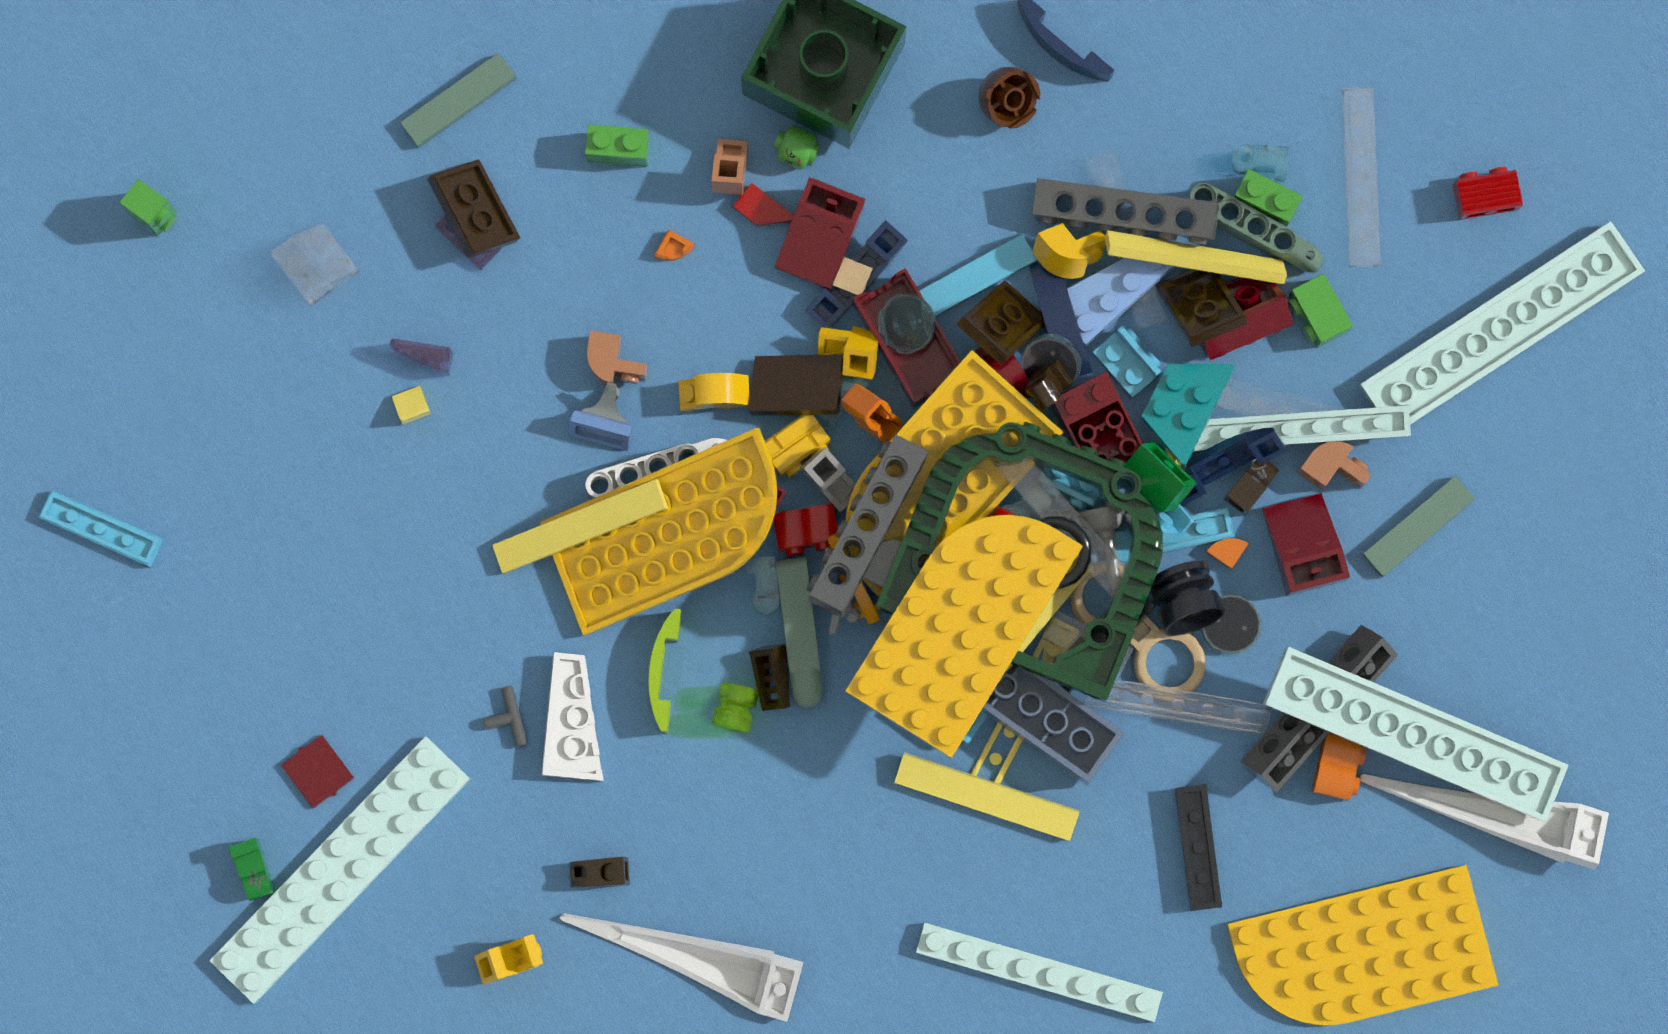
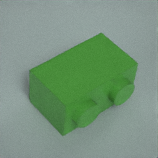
[585,124,650,167]
[1234,169,1303,227]
[120,179,177,236]
[1288,273,1353,348]

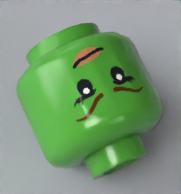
[773,125,821,170]

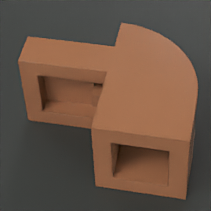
[711,138,748,195]
[587,330,648,385]
[1297,441,1372,490]

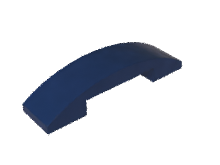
[1018,0,1114,81]
[804,220,908,328]
[1030,263,1093,378]
[1180,427,1287,506]

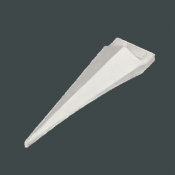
[1359,774,1609,870]
[559,913,804,1022]

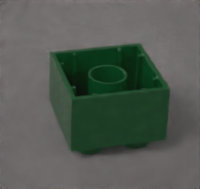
[741,0,907,149]

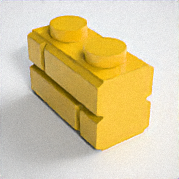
[765,415,831,478]

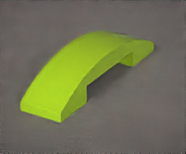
[649,609,682,734]

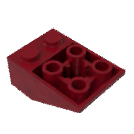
[775,177,866,290]
[1051,372,1143,463]
[1262,493,1350,597]

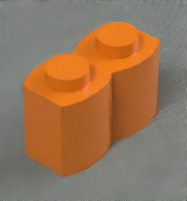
[841,383,904,444]
[1311,733,1367,801]

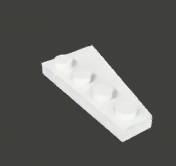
[541,652,604,781]

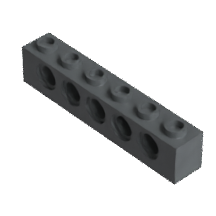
[1032,178,1220,245]
[806,434,928,618]
[1240,625,1398,792]

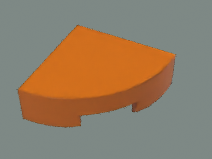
[654,229,695,261]
[1206,538,1249,570]

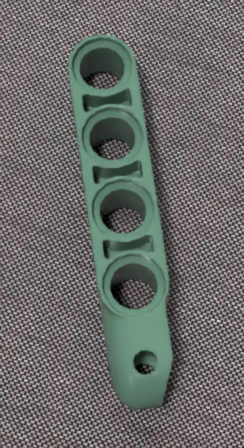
[1188,183,1324,273]
[776,557,823,709]

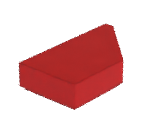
[733,183,794,226]

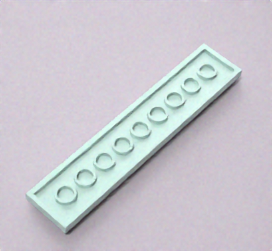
[1359,221,1645,425]
[1263,647,1569,822]
[210,736,471,1004]

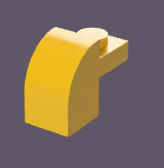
[1032,223,1105,279]
[817,326,878,379]
[678,373,750,412]
[474,934,543,985]

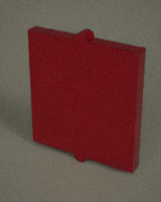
[281,735,354,809]

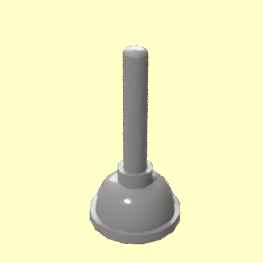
[1077,507,1123,596]

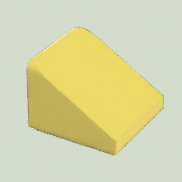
[392,386,431,425]

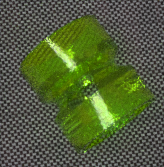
[711,682,760,733]

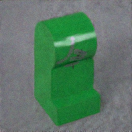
[228,838,274,901]

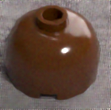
[978,67,1041,129]

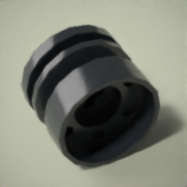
[1149,561,1225,636]

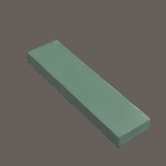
[400,53,517,148]
[1362,476,1475,577]

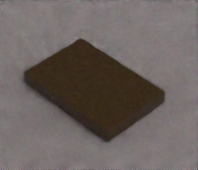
[427,159,520,259]
[1156,269,1248,347]
[956,280,1045,366]
[748,354,844,416]

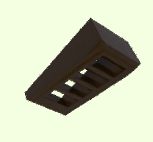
[749,643,790,711]

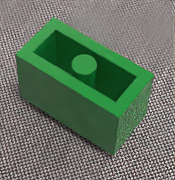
[1126,442,1197,513]

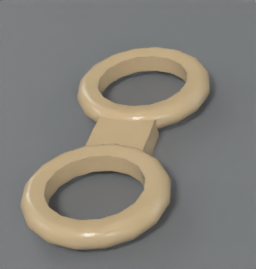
[1069,561,1206,700]

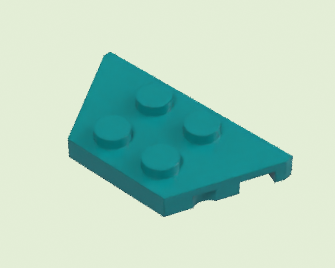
[1141,364,1235,469]

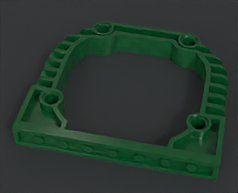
[875,422,1163,702]

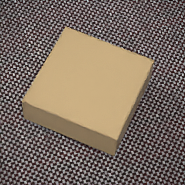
[833,257,873,295]

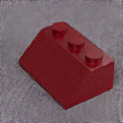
[1199,277,1293,360]

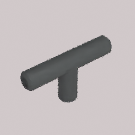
[483,686,527,747]

